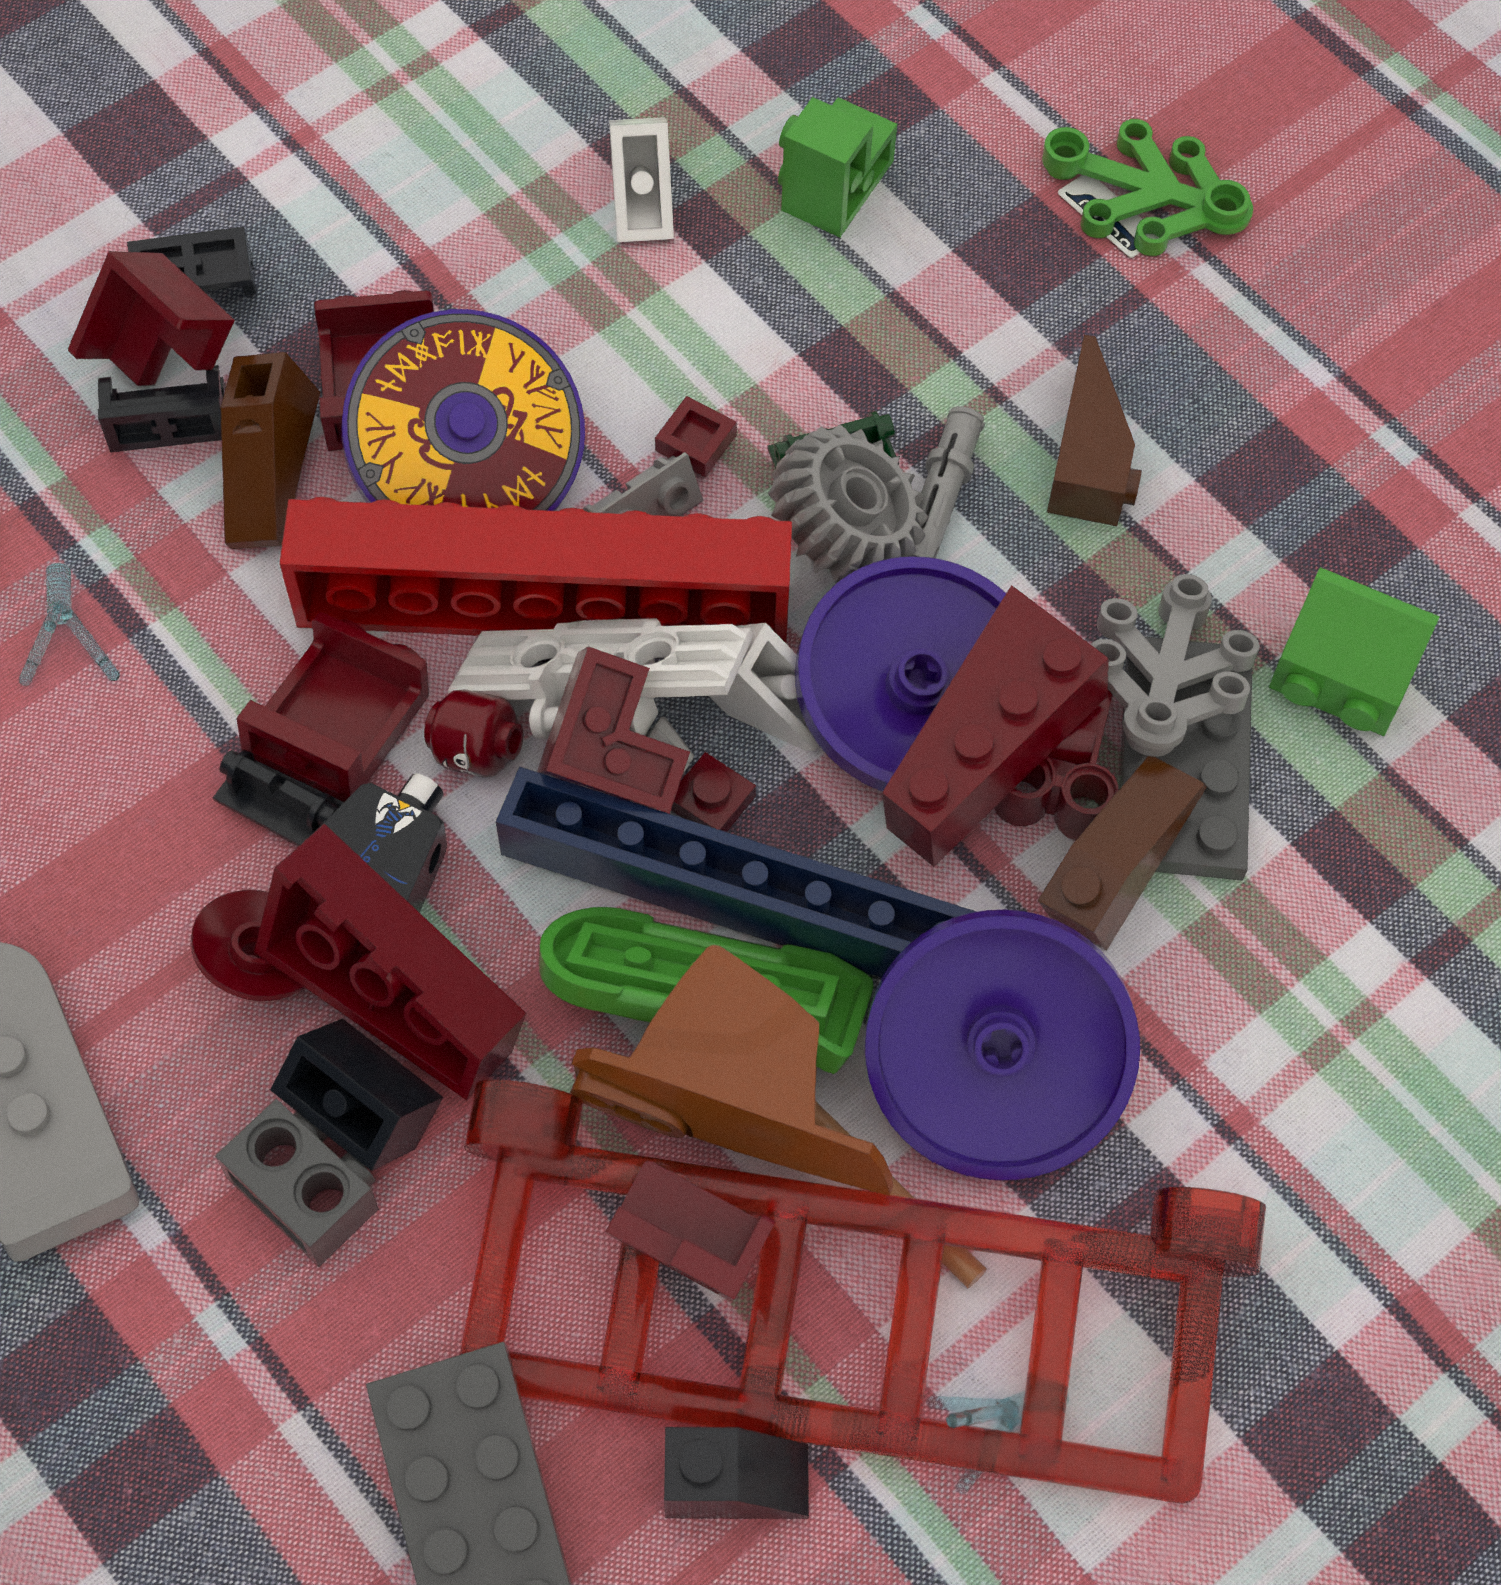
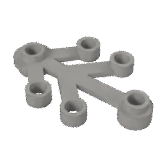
[1091,574,1260,757]

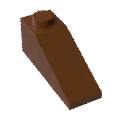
[1047,334,1142,526]
[1038,756,1207,951]

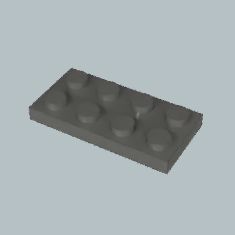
[1119,637,1252,881]
[366,1341,572,1585]

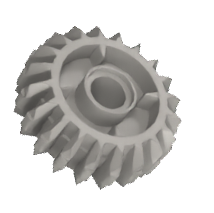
[768,424,929,583]

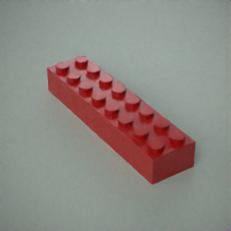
[279,497,792,643]

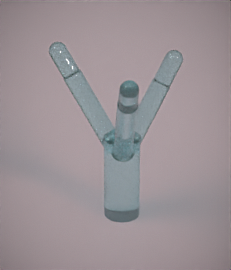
[19,563,120,686]
[926,1377,1069,1494]

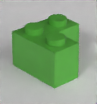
[778,97,897,238]

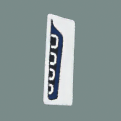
[1058,175,1159,258]

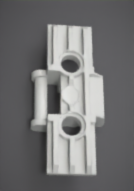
[448,618,753,739]

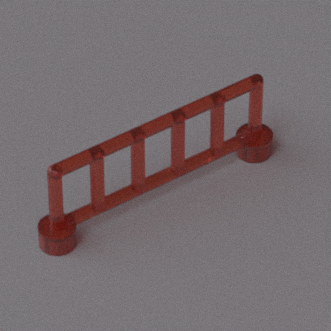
[459,1080,1266,1504]

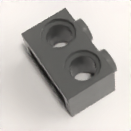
[215,1098,379,1267]

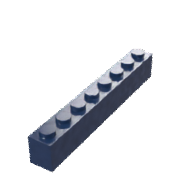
[496,766,977,978]

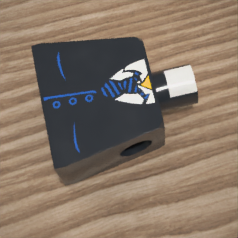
[316,773,447,913]

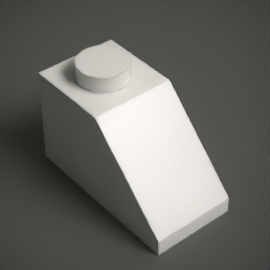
[609,117,674,242]
[709,623,818,751]

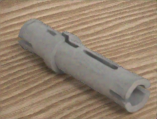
[911,406,985,558]

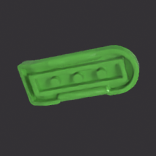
[539,907,874,1074]

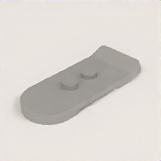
[0,942,140,1262]

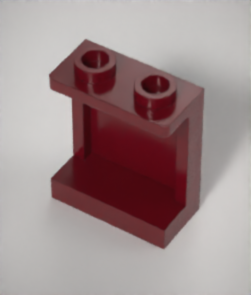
[314,290,434,451]
[236,612,429,802]

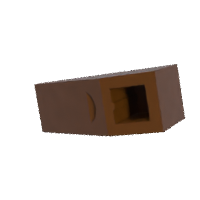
[221,352,320,549]

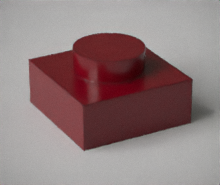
[655,396,737,478]
[671,752,756,832]

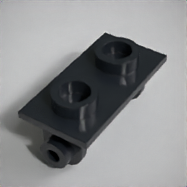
[213,750,344,846]

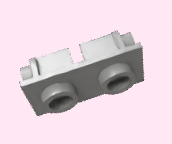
[583,452,703,516]

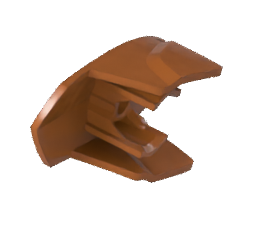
[570,945,893,1196]

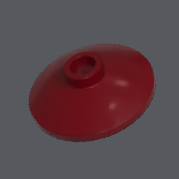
[190,890,305,1001]

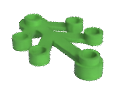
[1042,119,1253,256]

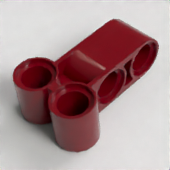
[994,690,1119,841]

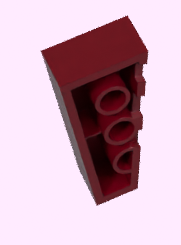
[882,585,1109,867]
[254,824,526,1101]

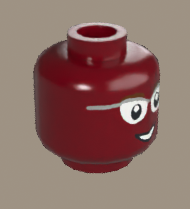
[424,689,524,777]

